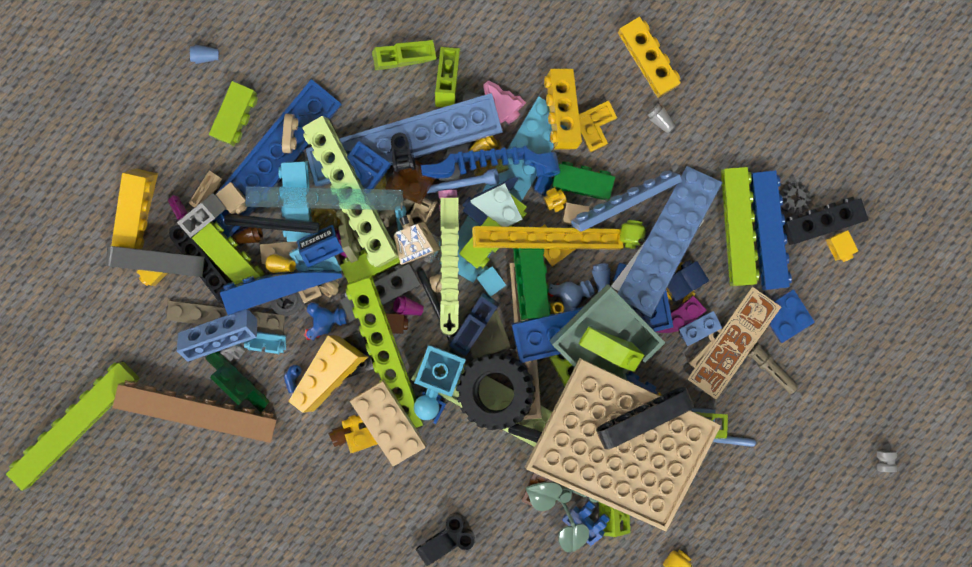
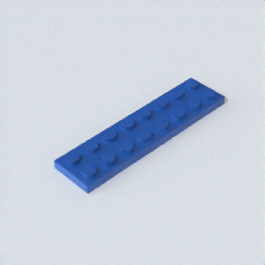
[511,290,673,363]

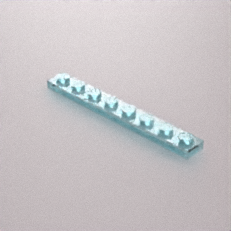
[245,187,403,211]

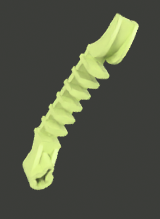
[440,198,459,336]

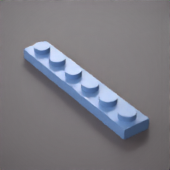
[571,171,682,232]

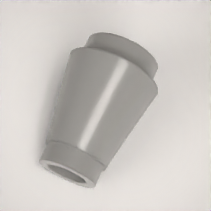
[647,104,675,133]

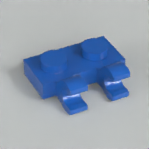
[562,500,610,546]

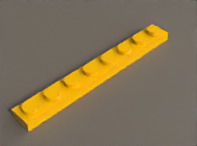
[472,226,623,250]

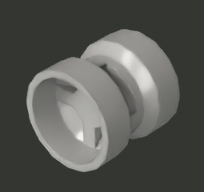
[877,450,897,472]

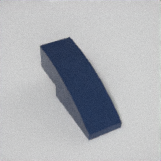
[449,293,500,356]

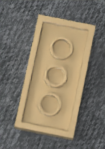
[350,380,427,466]

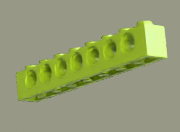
[345,275,424,428]

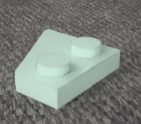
[470,184,522,227]

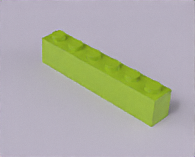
[721,167,759,286]

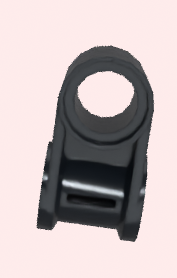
[391,133,416,173]

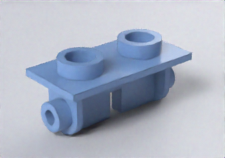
[679,311,722,346]

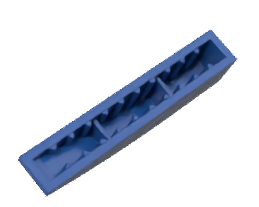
[220,270,342,315]

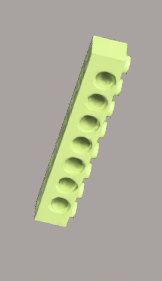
[302,116,399,267]

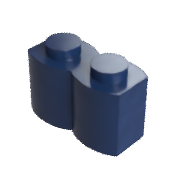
[666,260,709,302]

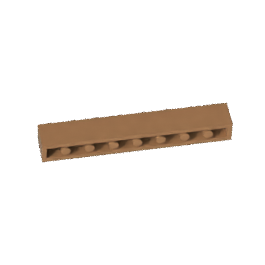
[112,380,277,443]

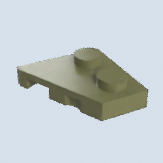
[336,210,361,263]

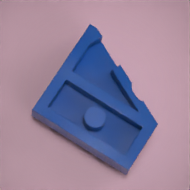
[347,141,391,195]

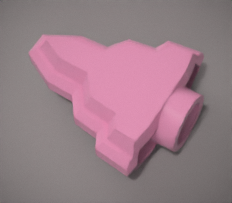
[483,81,526,125]

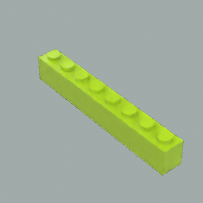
[6,362,140,491]

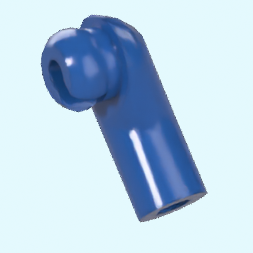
[284,365,302,393]

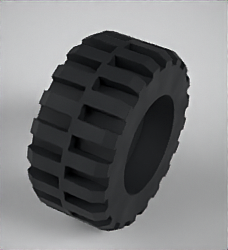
[456,353,536,430]

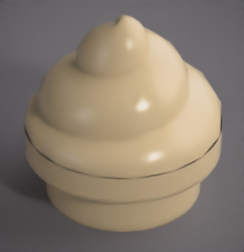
[429,274,442,293]
[319,279,339,297]

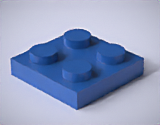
[769,289,815,343]

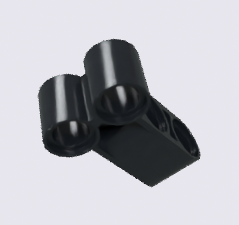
[415,513,475,566]

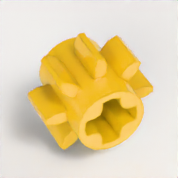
[543,187,567,213]

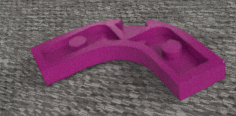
[656,295,706,333]

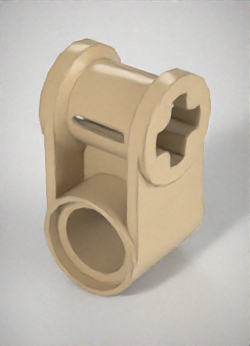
[410,198,438,224]

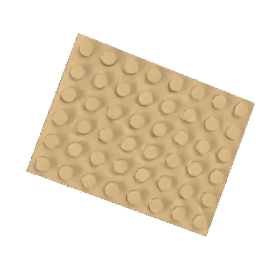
[525,358,721,531]

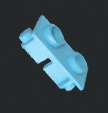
[244,332,286,355]

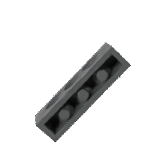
[340,264,421,321]

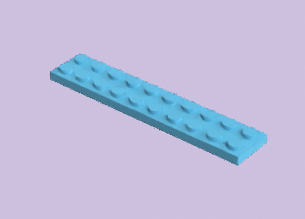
[440,96,566,283]

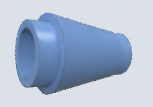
[190,44,219,64]
[591,263,611,292]

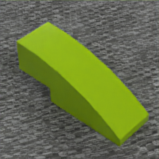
[372,40,436,70]

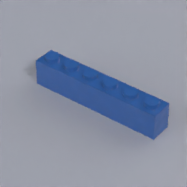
[750,170,792,290]

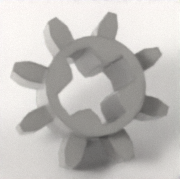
[220,342,245,361]

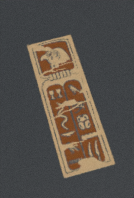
[688,287,781,399]

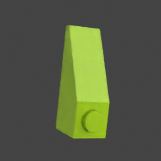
[435,47,460,108]
[578,326,644,372]

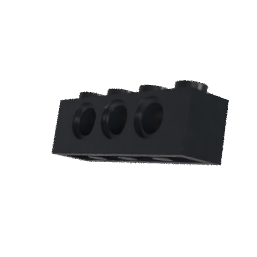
[783,196,869,245]

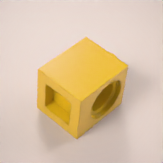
[826,230,858,262]

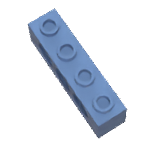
[177,309,257,362]

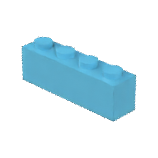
[279,161,312,242]

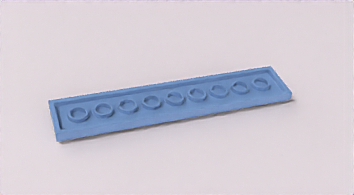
[306,93,503,187]

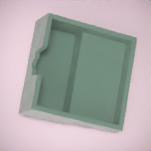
[549,284,665,380]

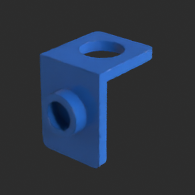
[422,391,447,424]

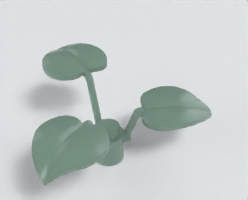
[526,482,599,553]

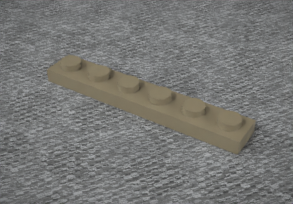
[166,301,286,335]

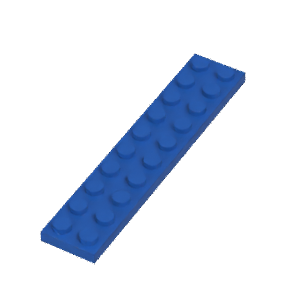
[194,79,342,238]

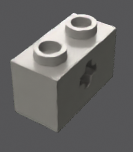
[177,193,226,238]

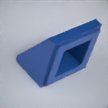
[534,177,553,196]

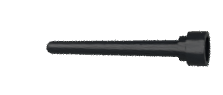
[417,269,460,355]

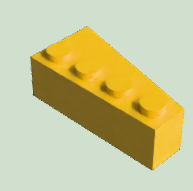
[111,168,158,249]
[288,335,368,413]

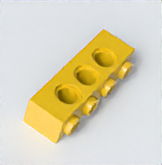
[618,17,680,98]
[544,69,582,150]

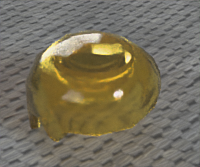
[310,203,341,232]

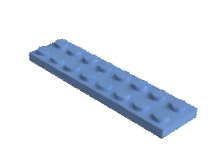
[617,166,722,317]

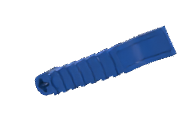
[421,146,560,178]

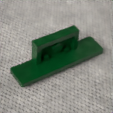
[205,351,270,412]

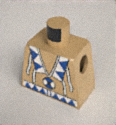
[394,215,440,265]

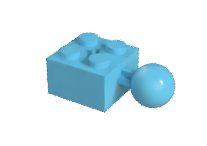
[414,345,466,420]

